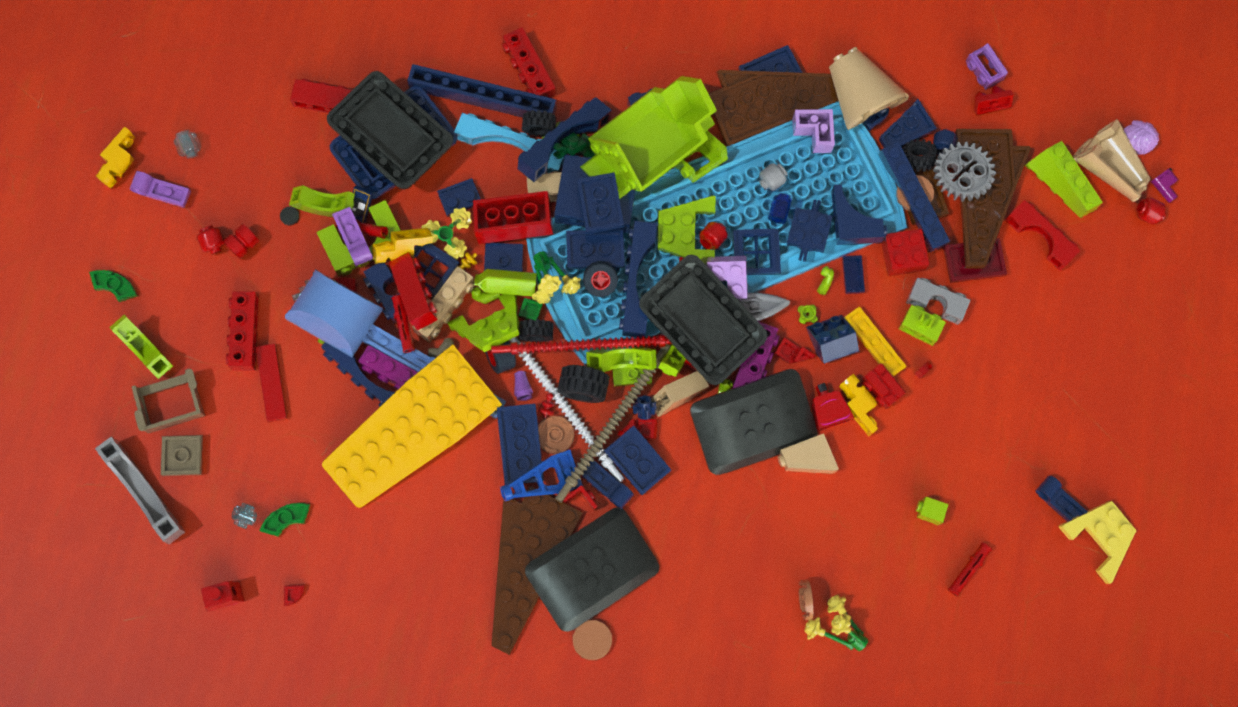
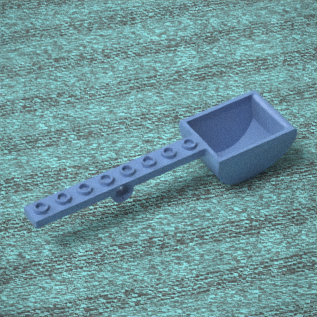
[285,269,506,419]

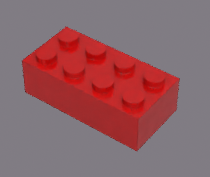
[473,191,553,244]

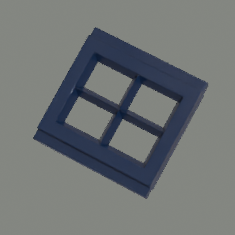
[733,229,781,275]
[414,243,460,299]

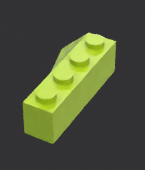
[1025,141,1103,218]

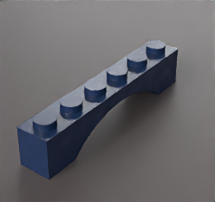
[517,97,612,182]
[878,142,950,253]
[619,221,657,338]
[321,342,395,407]

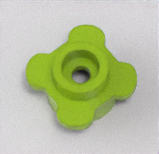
[798,305,818,324]

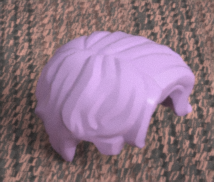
[1124,120,1159,155]

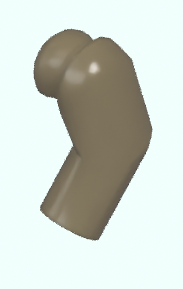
[428,338,454,358]

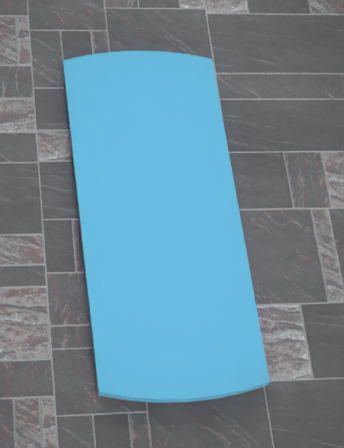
[526,101,907,365]

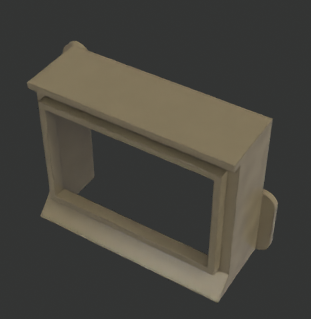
[131,369,205,434]

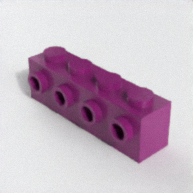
[732,322,780,389]
[358,345,417,390]

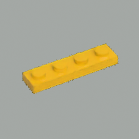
[844,306,907,377]

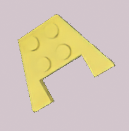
[1058,501,1136,584]

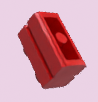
[862,363,906,409]

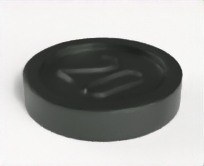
[280,207,299,226]

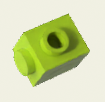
[915,497,949,525]

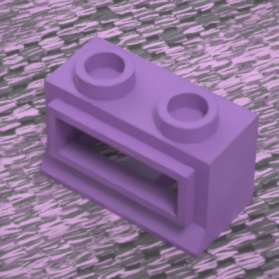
[966,43,1008,90]

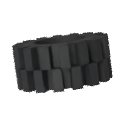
[522,110,556,137]
[903,139,937,172]
[519,319,554,343]

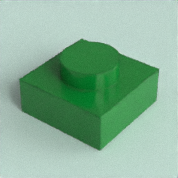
[518,298,543,320]

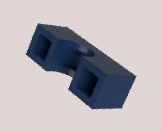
[363,263,402,324]

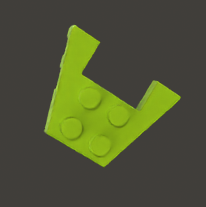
[657,196,716,266]
[448,294,520,352]

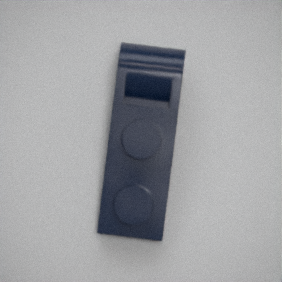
[581,460,634,509]
[1036,475,1088,522]

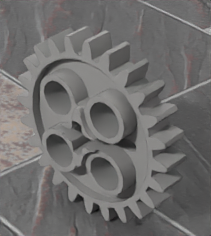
[933,142,996,202]

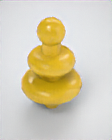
[458,252,478,270]

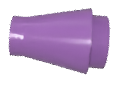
[514,371,533,401]

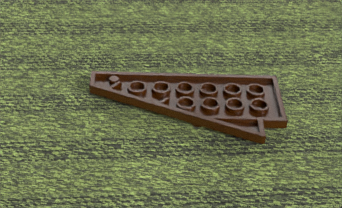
[708,70,839,147]
[955,129,1031,268]
[491,486,583,655]

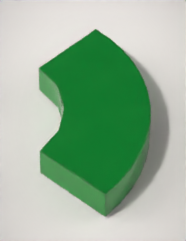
[89,270,138,302]
[259,503,311,537]

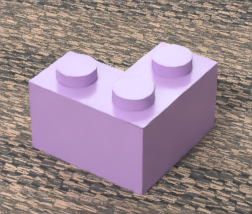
[792,109,835,153]
[707,256,748,299]

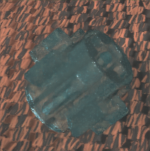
[232,503,257,529]

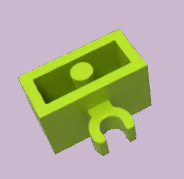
[899,305,946,346]

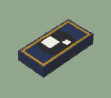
[351,185,374,223]

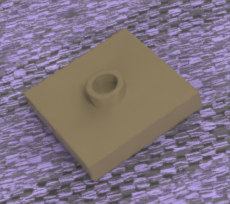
[161,435,203,476]

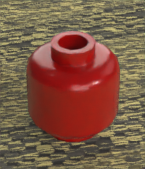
[1136,197,1166,225]
[699,222,728,250]
[196,225,224,255]

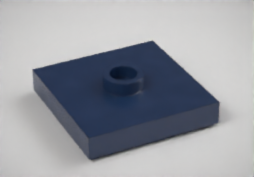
[484,243,523,272]

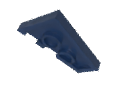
[879,99,937,148]

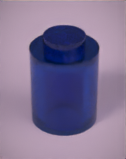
[768,193,792,224]

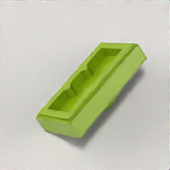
[612,368,652,387]

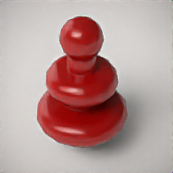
[538,393,554,418]

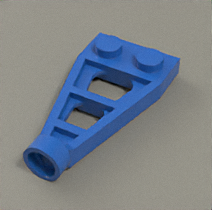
[500,450,583,502]

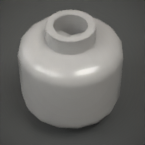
[759,163,788,191]

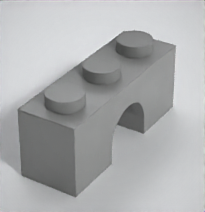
[906,278,970,325]

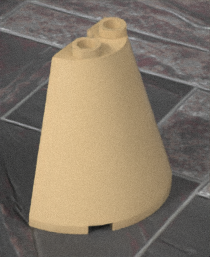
[829,47,909,130]
[1073,119,1150,202]

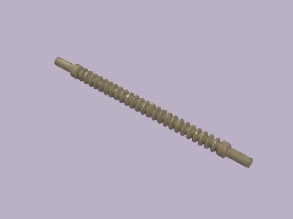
[555,344,671,503]

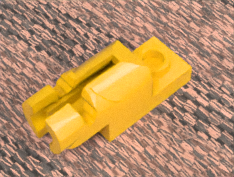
[96,127,135,189]
[372,228,433,264]
[839,374,878,436]

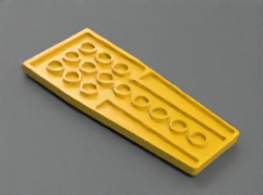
[322,344,502,508]

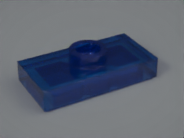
[842,255,865,294]

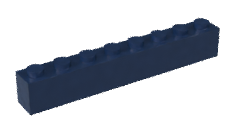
[407,64,557,118]

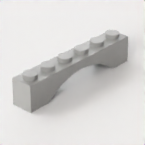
[95,437,185,544]

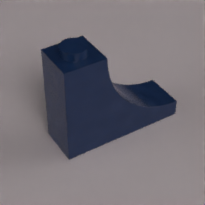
[831,185,887,245]

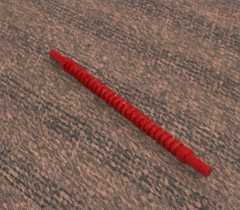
[491,335,672,355]

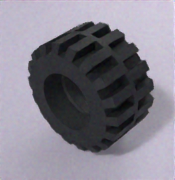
[557,365,610,403]

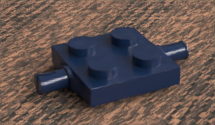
[787,200,833,262]

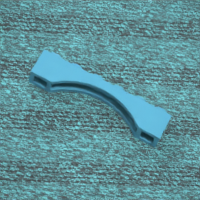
[454,113,567,173]

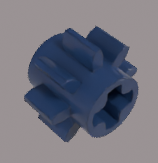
[633,396,657,420]

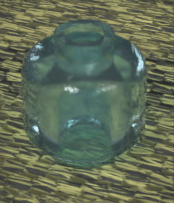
[173,130,201,159]

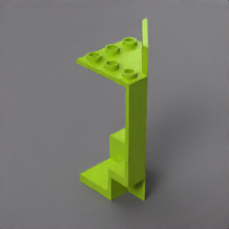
[580,76,717,199]

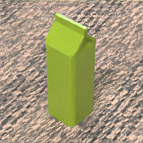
[474,269,537,297]

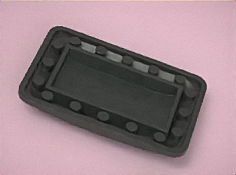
[327,71,453,190]
[639,254,767,385]
[690,369,818,475]
[525,507,659,632]

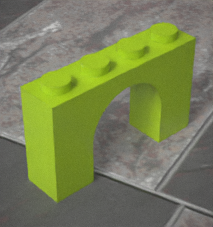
[316,200,401,277]

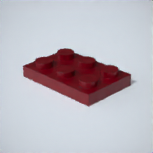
[943,238,1007,283]

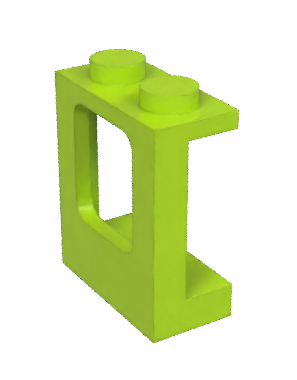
[673,130,728,183]

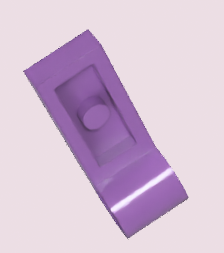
[129,171,191,208]
[332,207,373,266]

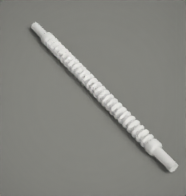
[509,337,625,482]

